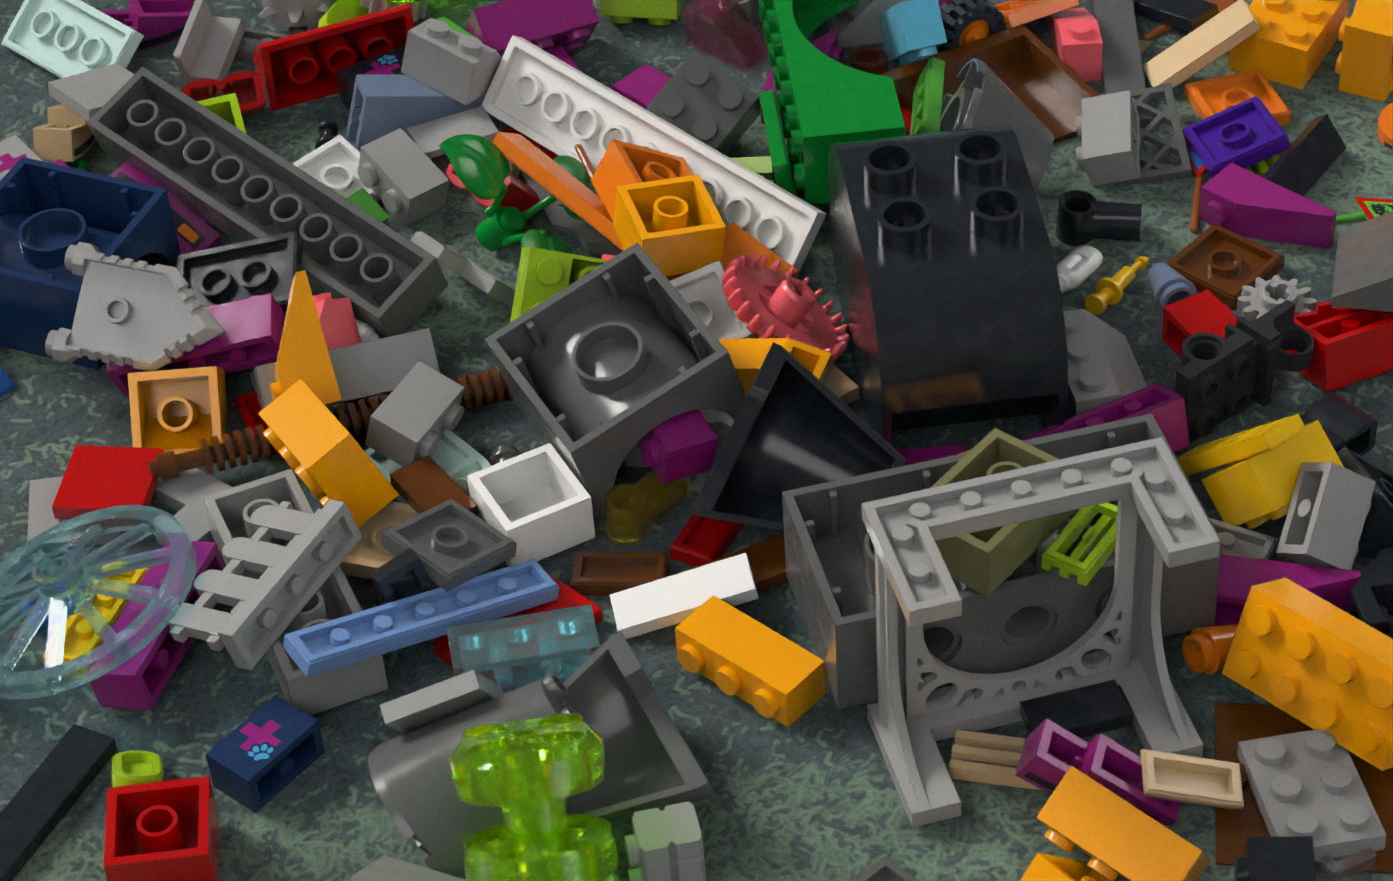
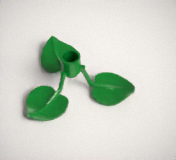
[439,134,596,254]

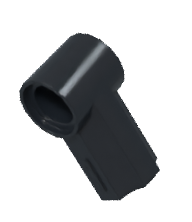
[1056,190,1142,246]

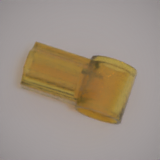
[605,470,687,546]

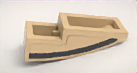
[33,103,97,162]

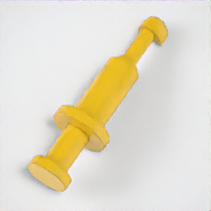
[1084,256,1150,315]

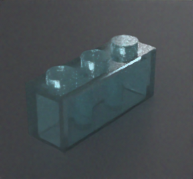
[446,604,600,693]

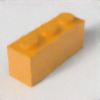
[675,595,826,727]
[1036,765,1210,881]

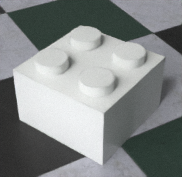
[467,443,595,567]

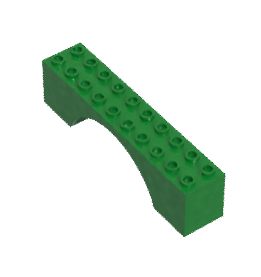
[758,0,905,205]

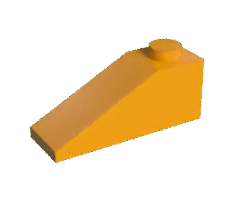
[269,270,342,407]

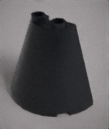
[690,342,906,531]

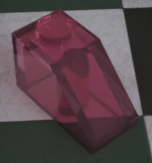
[684,0,768,72]

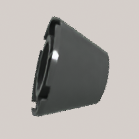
[940,58,1054,192]

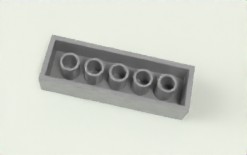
[203,469,388,716]

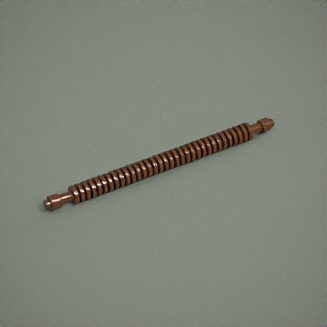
[148,368,514,481]

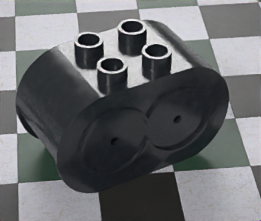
[828,124,1068,445]

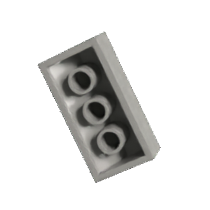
[250,328,440,414]

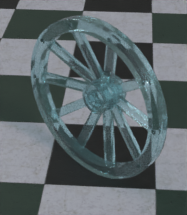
[0,505,197,699]

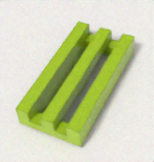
[1041,502,1117,586]

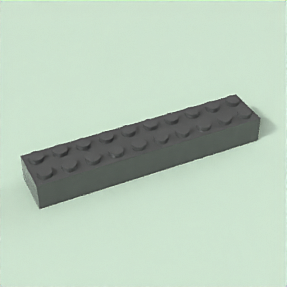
[87,67,448,338]

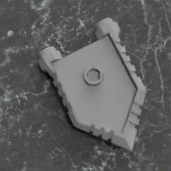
[45,242,225,371]

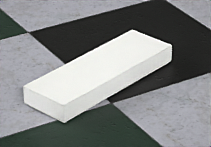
[610,553,759,639]

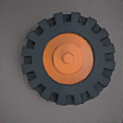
[937,0,1006,53]

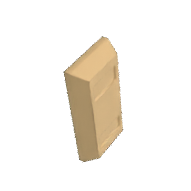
[1140,749,1244,810]

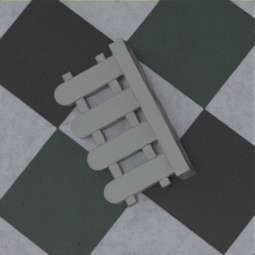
[165,499,362,670]

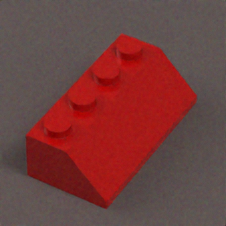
[253,3,414,111]

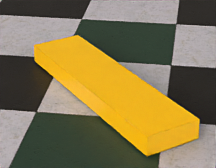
[1176,414,1306,475]

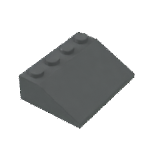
[1331,212,1393,312]

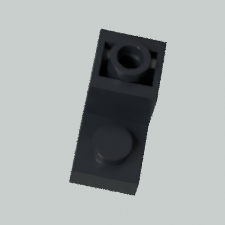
[1348,547,1393,634]
[369,548,433,606]

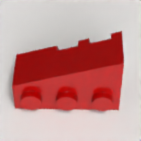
[1285,301,1393,392]

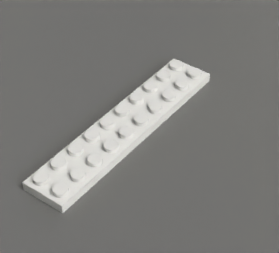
[481,35,826,278]

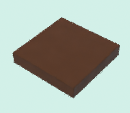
[1167,223,1285,310]

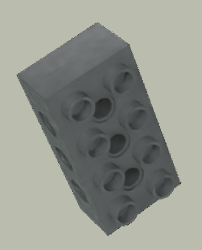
[782,413,1222,709]

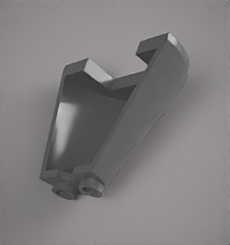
[518,631,715,847]
[368,672,592,881]

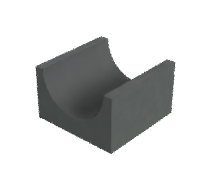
[484,243,746,516]

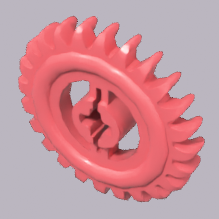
[722,253,850,364]

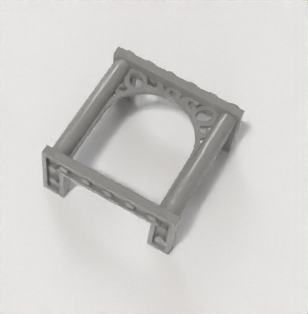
[862,437,1220,827]

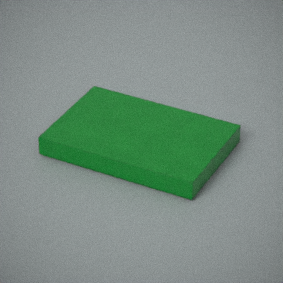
[759,89,796,196]

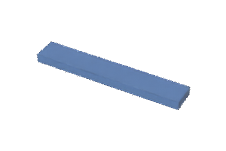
[283,559,560,678]

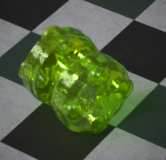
[449,713,619,881]

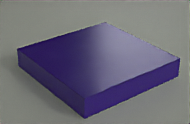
[1182,96,1291,178]

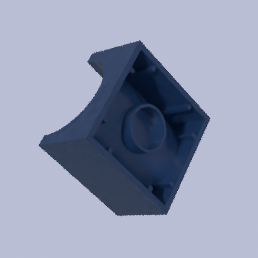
[0,157,181,370]

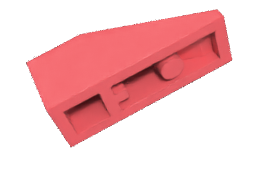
[1046,8,1103,82]

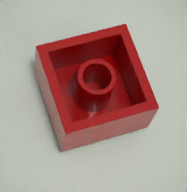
[104,776,219,881]

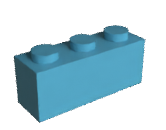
[878,0,947,67]

